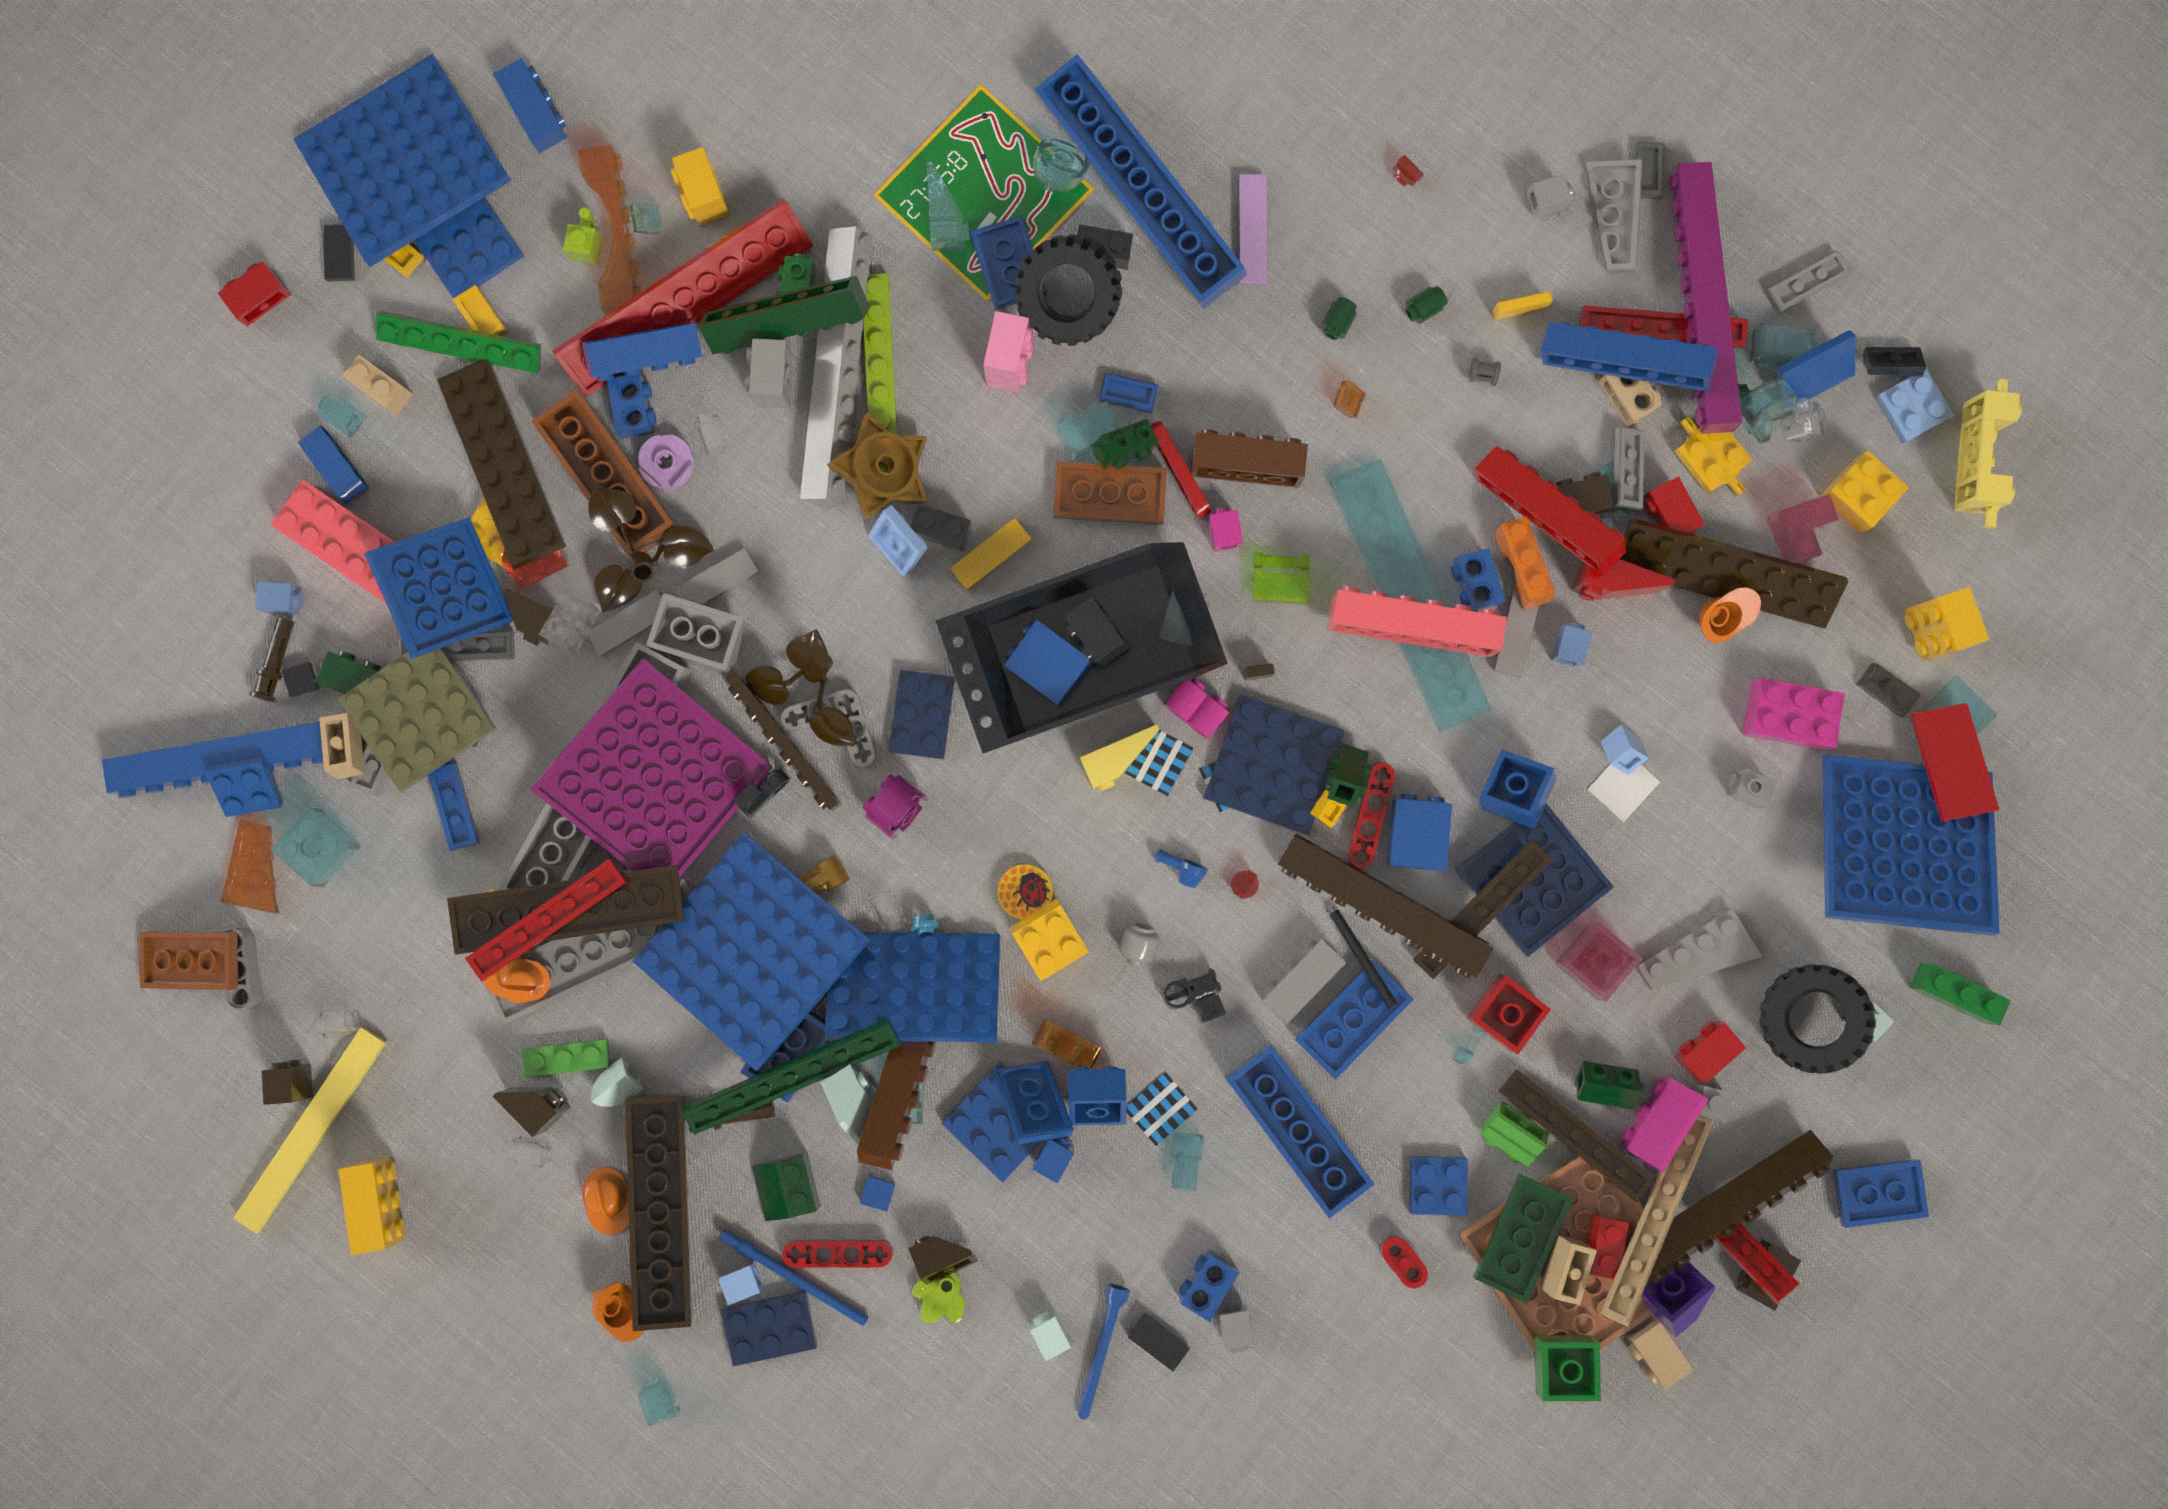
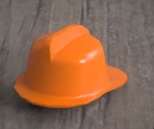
[1697,587,1761,643]
[484,958,551,1004]
[582,1167,629,1235]
[591,1283,644,1342]

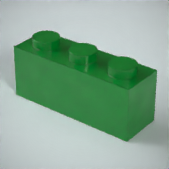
[1909,963,2011,1026]

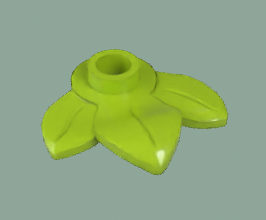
[912,1272,965,1324]

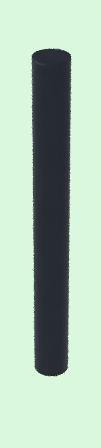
[1330,909,1398,1010]

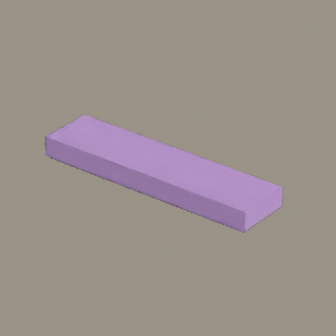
[1239,174,1267,284]

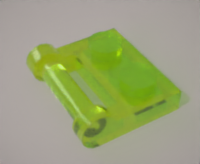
[1252,552,1310,604]

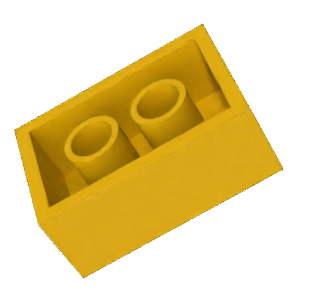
[1904,586,1990,661]
[338,1156,406,1255]

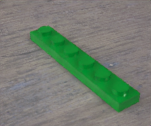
[376,311,541,374]

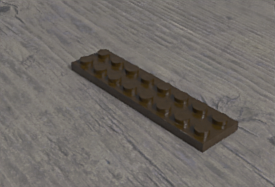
[437,359,567,570]
[1620,517,1848,629]
[447,865,685,955]

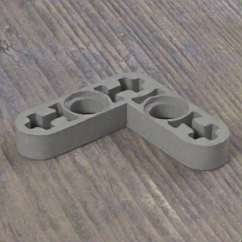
[781,689,876,768]

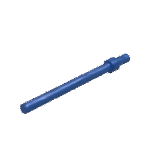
[719,1229,869,1326]

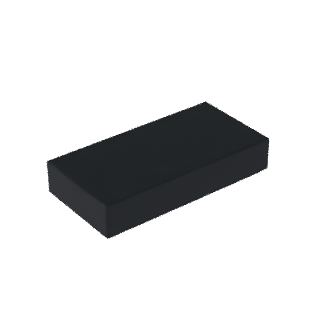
[323,224,355,282]
[1128,1313,1190,1372]

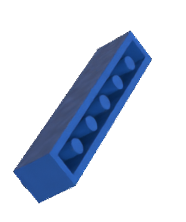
[1541,322,1717,392]

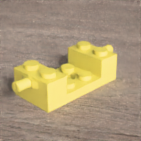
[1954,379,2022,529]

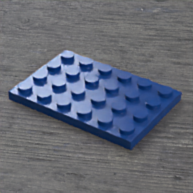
[825,932,1000,1042]

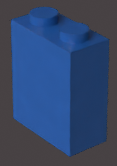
[1004,620,1093,706]
[1387,794,1452,871]

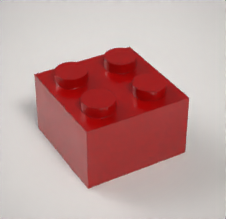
[1466,974,1551,1055]

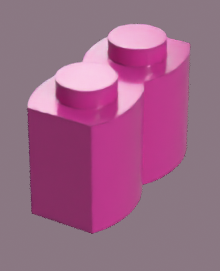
[1164,678,1229,740]

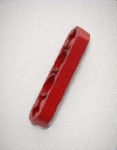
[1151,420,1211,519]
[1348,763,1395,868]
[782,1240,894,1268]

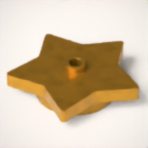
[827,413,927,520]

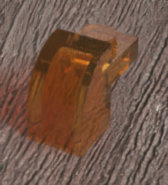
[1032,1018,1103,1069]

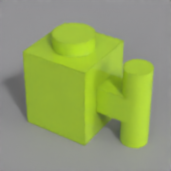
[563,207,603,265]

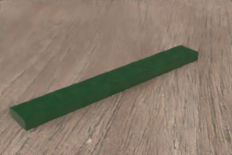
[681,1018,901,1135]

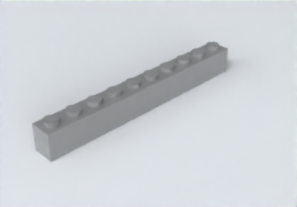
[800,226,872,505]

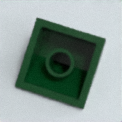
[752,1152,821,1221]

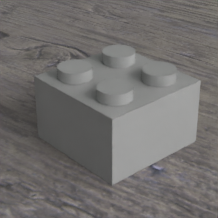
[745,339,793,409]

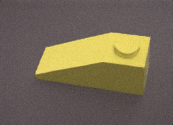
[1080,725,1159,792]

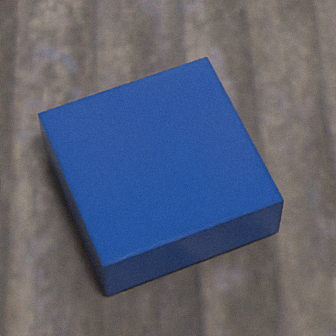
[860,1175,896,1212]

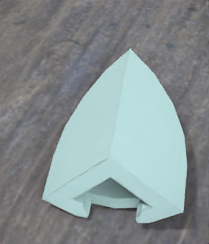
[591,1057,644,1107]

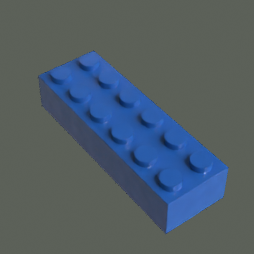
[1224,1044,1375,1219]

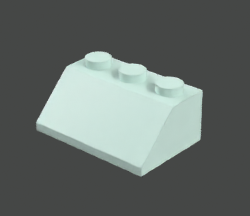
[821,1065,876,1145]

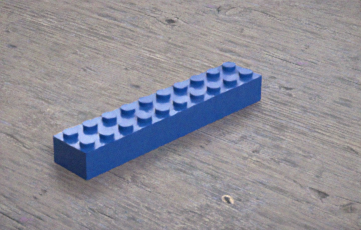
[1034,54,1247,309]

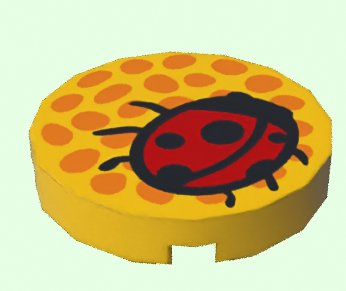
[998,864,1053,920]

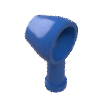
[1155,849,1208,888]

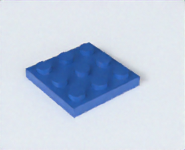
[414,197,524,298]
[942,1062,1041,1183]

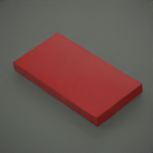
[1910,703,2000,822]

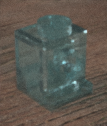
[315,395,368,438]
[638,1377,681,1427]

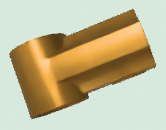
[799,855,850,895]

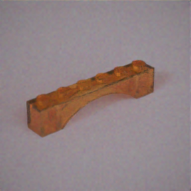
[578,145,642,315]

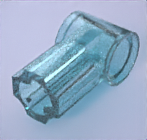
[1172,1132,1204,1191]

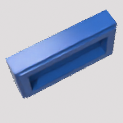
[1099,373,1158,413]

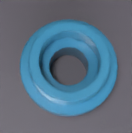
[911,914,939,936]

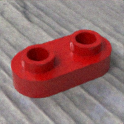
[1380,1236,1428,1289]

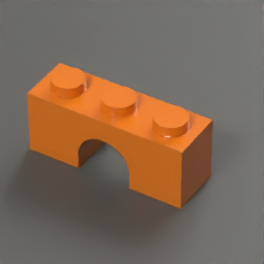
[1495,516,1556,610]

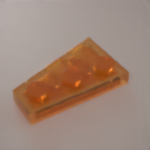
[220,820,279,913]

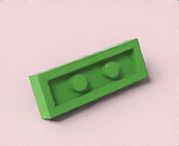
[522,1039,611,1077]

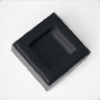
[282,662,319,698]

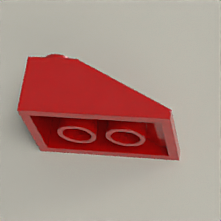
[1571,559,1676,601]

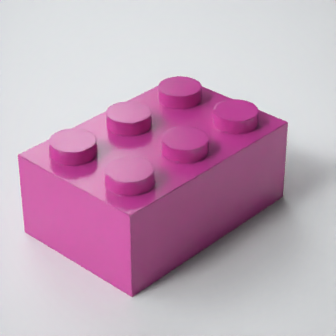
[1743,678,1845,751]

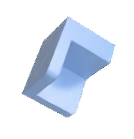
[1601,724,1649,775]
[719,1261,764,1305]

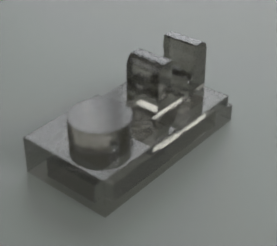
[1856,662,1921,718]

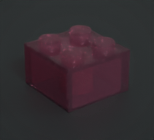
[1555,921,1642,1002]

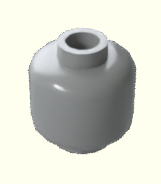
[1120,922,1159,966]

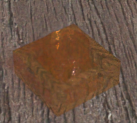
[1333,381,1366,418]

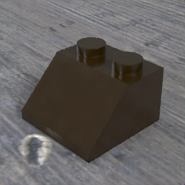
[492,1087,570,1137]

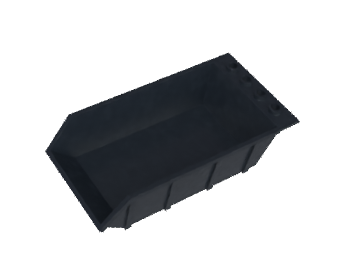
[935,542,1228,754]

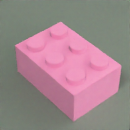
[983,311,1035,393]

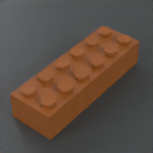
[531,389,677,557]

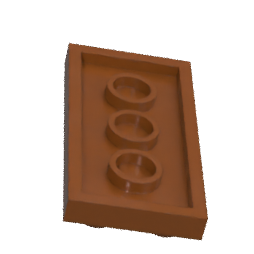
[1054,462,1167,524]
[139,931,238,990]

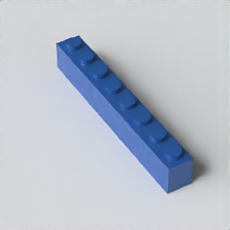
[102,722,323,798]

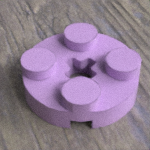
[638,434,695,491]

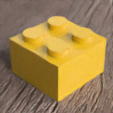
[670,147,731,227]
[1819,450,1909,534]
[1009,899,1089,981]

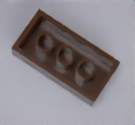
[1191,429,1308,488]

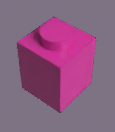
[1208,507,1243,552]

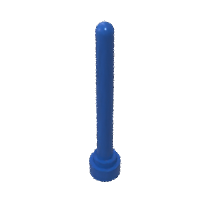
[1078,1284,1130,1420]

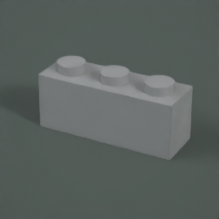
[1261,939,1346,1024]

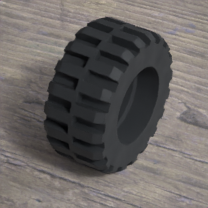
[1014,234,1123,346]
[1759,964,1876,1074]

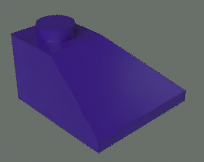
[1641,1262,1715,1337]

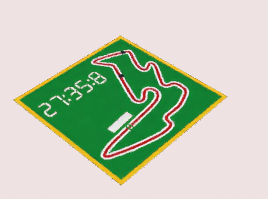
[873,84,1095,301]

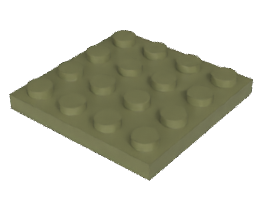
[338,648,497,792]

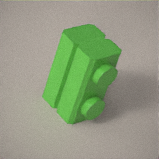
[1480,1101,1549,1167]

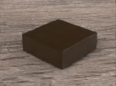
[1244,663,1275,681]

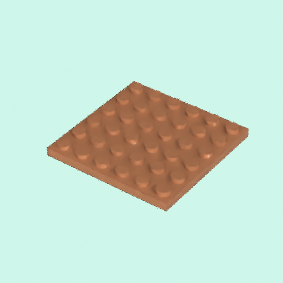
[1458,1155,1653,1353]

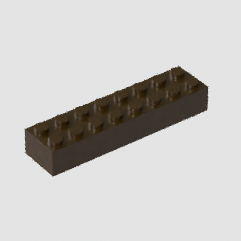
[625,1093,692,1331]

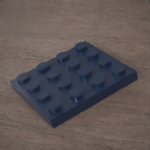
[1203,694,1345,835]
[1455,803,1614,957]

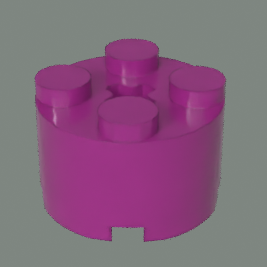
[863,774,928,839]

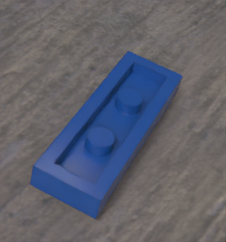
[429,763,480,851]

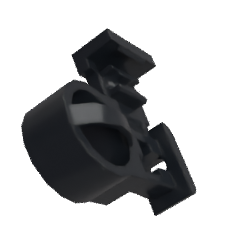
[733,768,791,818]
[1162,968,1226,1024]

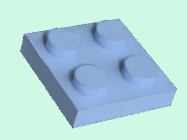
[1875,369,1954,444]
[868,505,927,577]

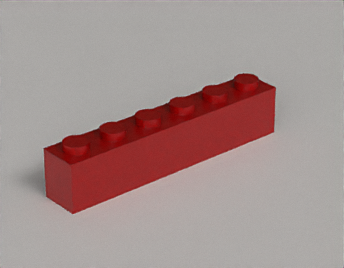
[1474,446,1626,576]

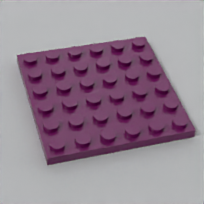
[530,658,773,878]

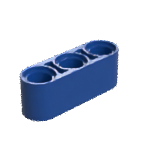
[298,425,369,505]

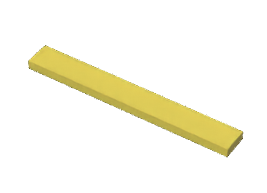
[233,1027,387,1234]

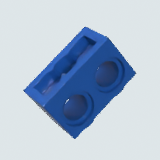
[607,374,657,439]
[1451,548,1506,612]
[1033,1137,1074,1184]
[1178,1250,1239,1322]

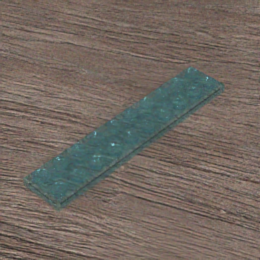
[1329,458,1492,733]

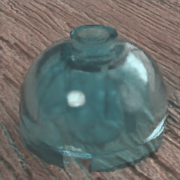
[1033,139,1089,192]

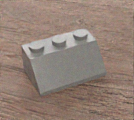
[646,593,744,675]

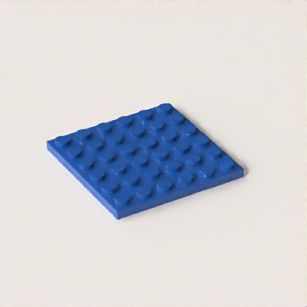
[293,54,512,267]
[1822,754,2000,936]
[632,832,870,1072]

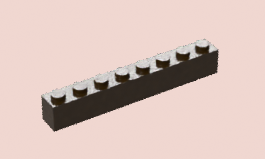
[1278,833,1494,978]
[1623,1129,1834,1284]

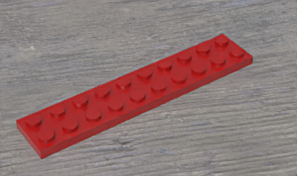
[552,198,813,397]

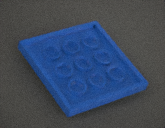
[364,517,513,660]

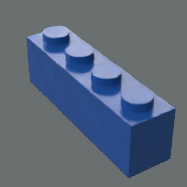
[581,322,702,381]

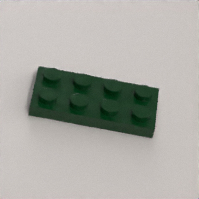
[1473,1173,1573,1303]

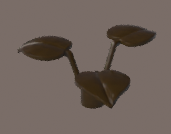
[588,488,714,612]
[745,629,857,746]

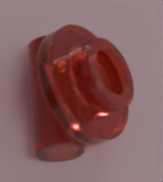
[1393,155,1424,187]
[1231,870,1259,899]

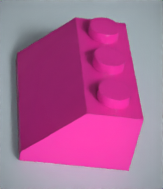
[1619,1076,1709,1172]

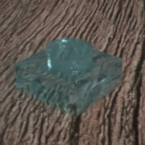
[630,202,663,235]

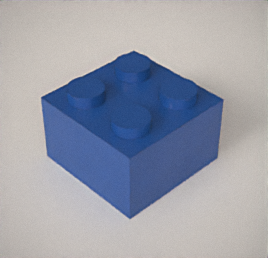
[1479,749,1556,829]
[1068,1066,1126,1126]

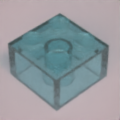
[270,807,361,887]

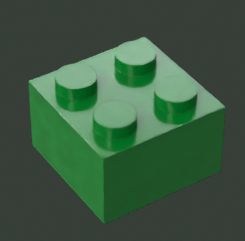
[1535,1335,1601,1401]

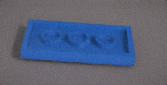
[1294,959,1414,1080]

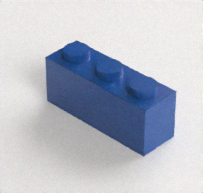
[493,58,567,153]

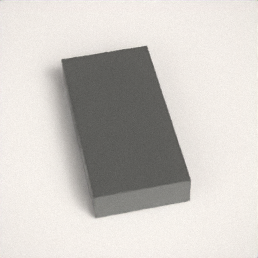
[1634,142,1664,199]

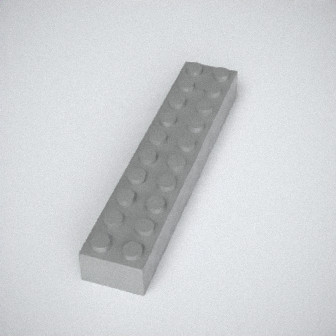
[498,642,691,890]

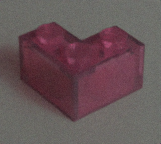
[1767,494,1839,564]

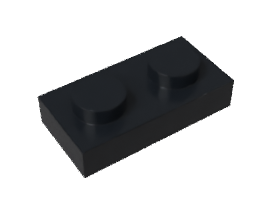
[1863,347,1927,375]

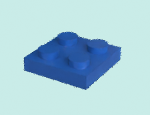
[205,756,283,817]
[1409,1156,1468,1215]

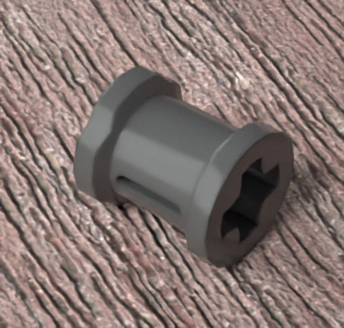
[1468,357,1501,386]

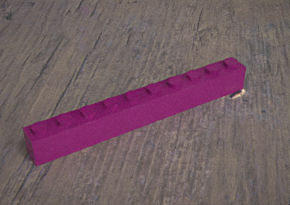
[1669,162,1743,434]

